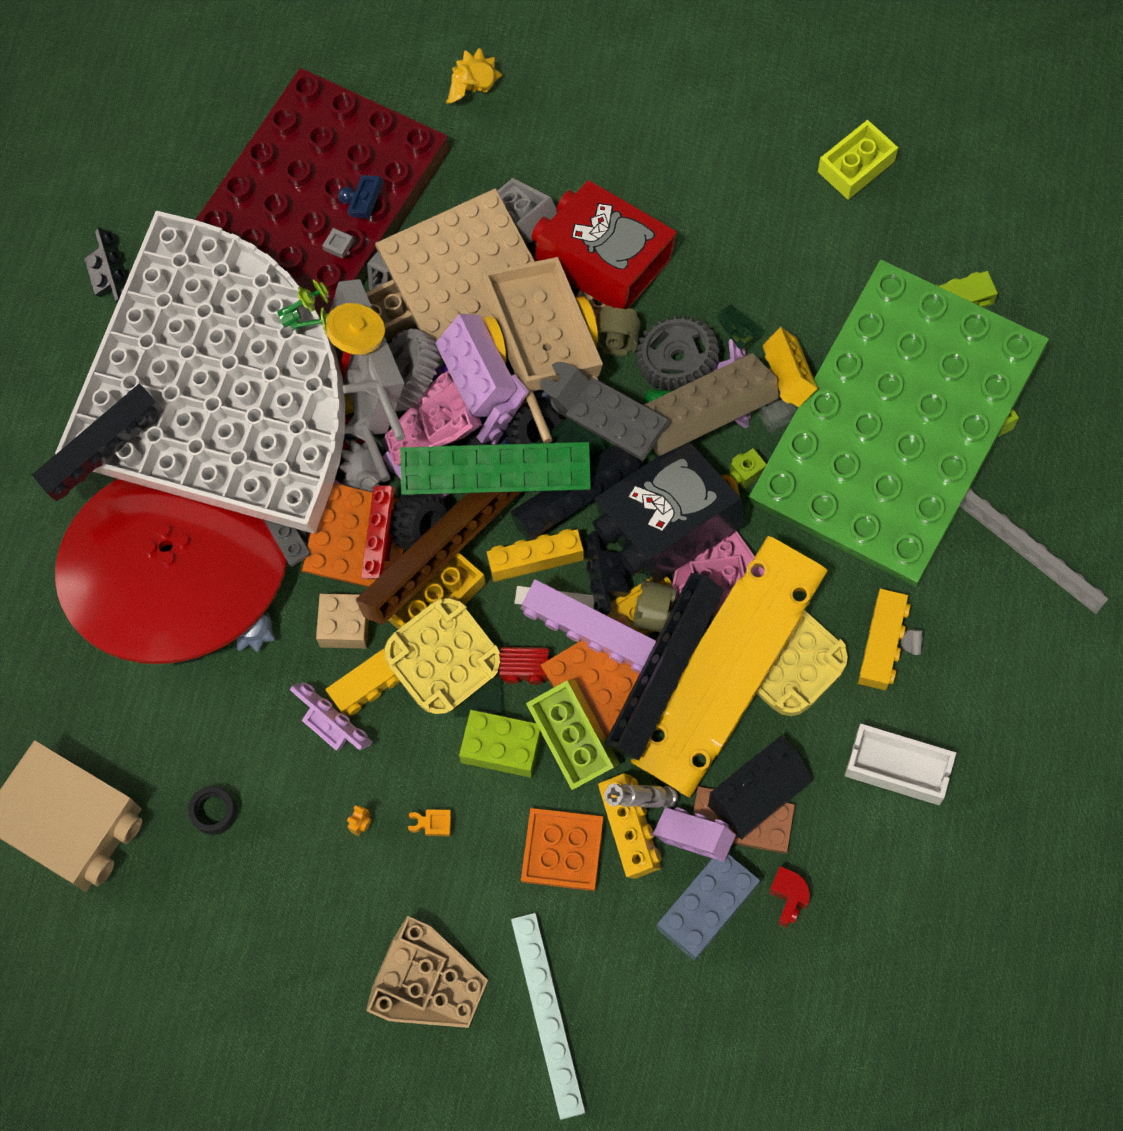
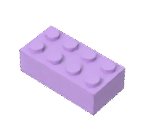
[435,314,517,417]

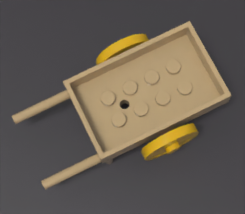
[480,257,603,443]

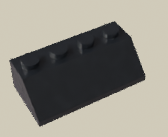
[708,736,812,840]

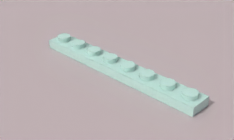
[511,913,585,1120]

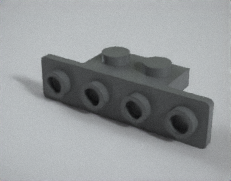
[264,520,310,566]

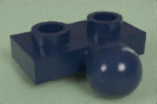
[338,175,384,219]

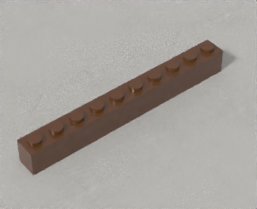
[355,492,520,625]

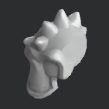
[339,441,381,493]

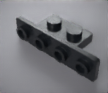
[84,227,127,303]
[583,531,629,616]

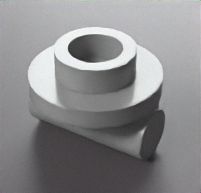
[901,629,923,655]

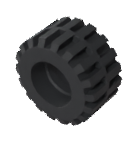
[504,403,567,444]
[389,494,449,550]

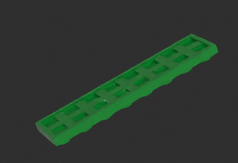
[400,442,590,495]

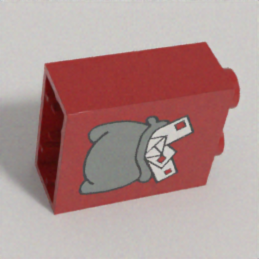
[531,180,677,309]

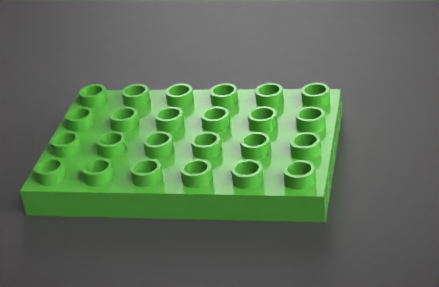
[749,259,1049,588]

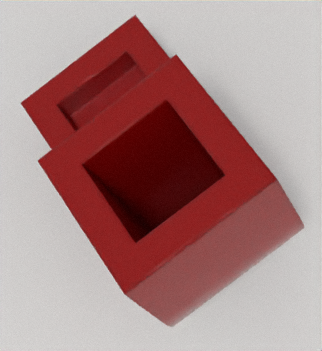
[769,866,809,928]

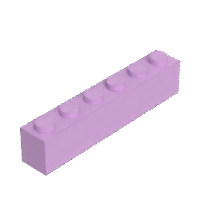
[520,580,656,674]

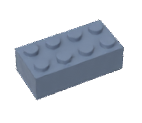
[657,854,760,962]

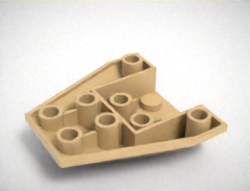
[366,916,488,1028]

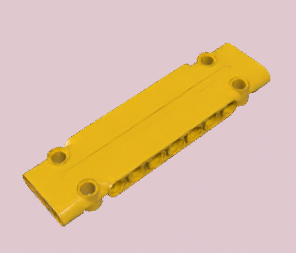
[630,536,827,798]

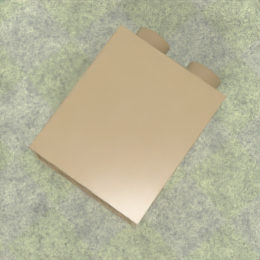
[0,740,142,892]

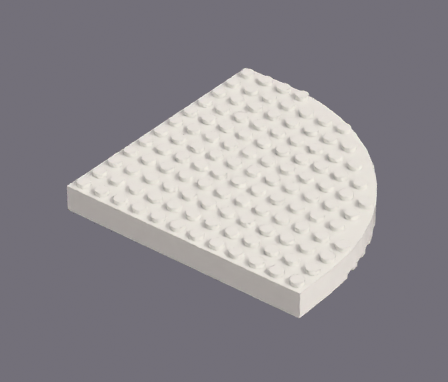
[55,211,345,534]

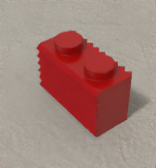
[499,647,549,685]

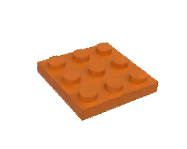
[521,808,603,891]

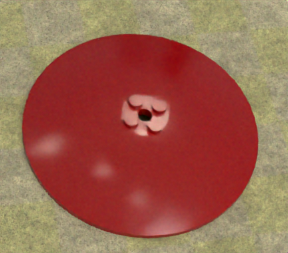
[55,479,287,664]

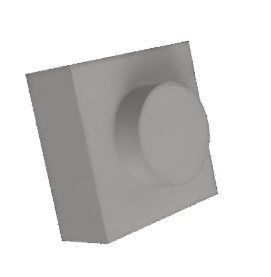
[323,228,354,259]

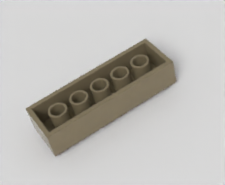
[643,353,779,456]

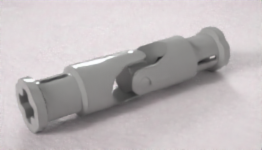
[604,784,678,808]

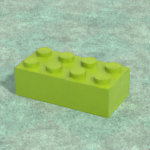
[526,678,620,790]

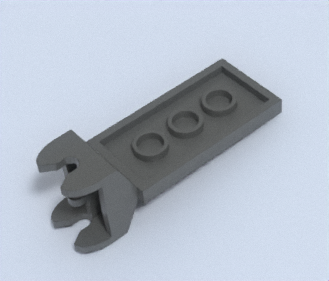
[540,362,669,461]

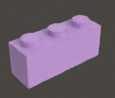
[653,807,736,862]

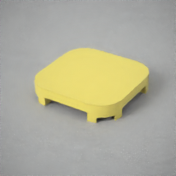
[384,598,500,714]
[756,609,848,716]

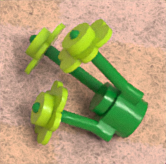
[277,279,330,335]

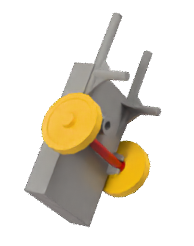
[325,279,405,482]

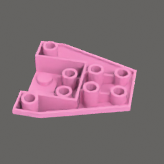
[385,370,482,466]
[672,531,765,616]

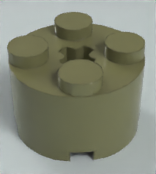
[596,306,641,356]
[633,580,676,632]

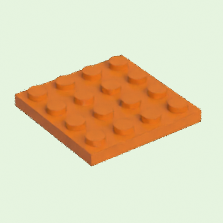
[301,483,403,587]
[540,616,639,738]

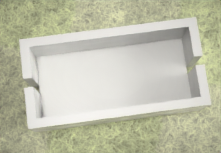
[845,724,956,805]

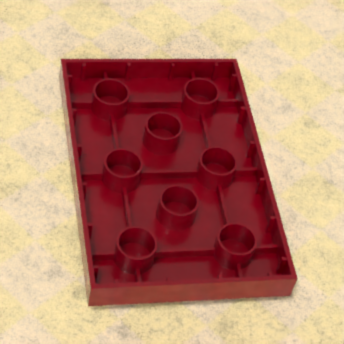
[196,68,450,318]

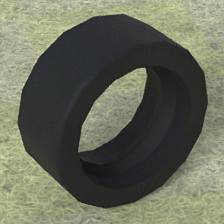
[188,786,237,835]

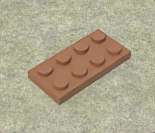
[693,787,795,854]

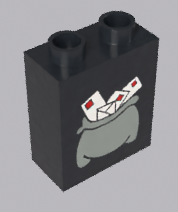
[592,442,745,583]

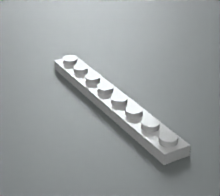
[960,488,1108,614]

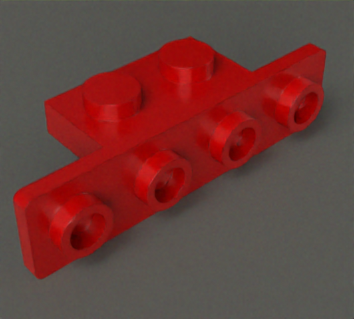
[361,486,394,579]

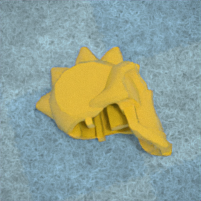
[446,48,502,104]

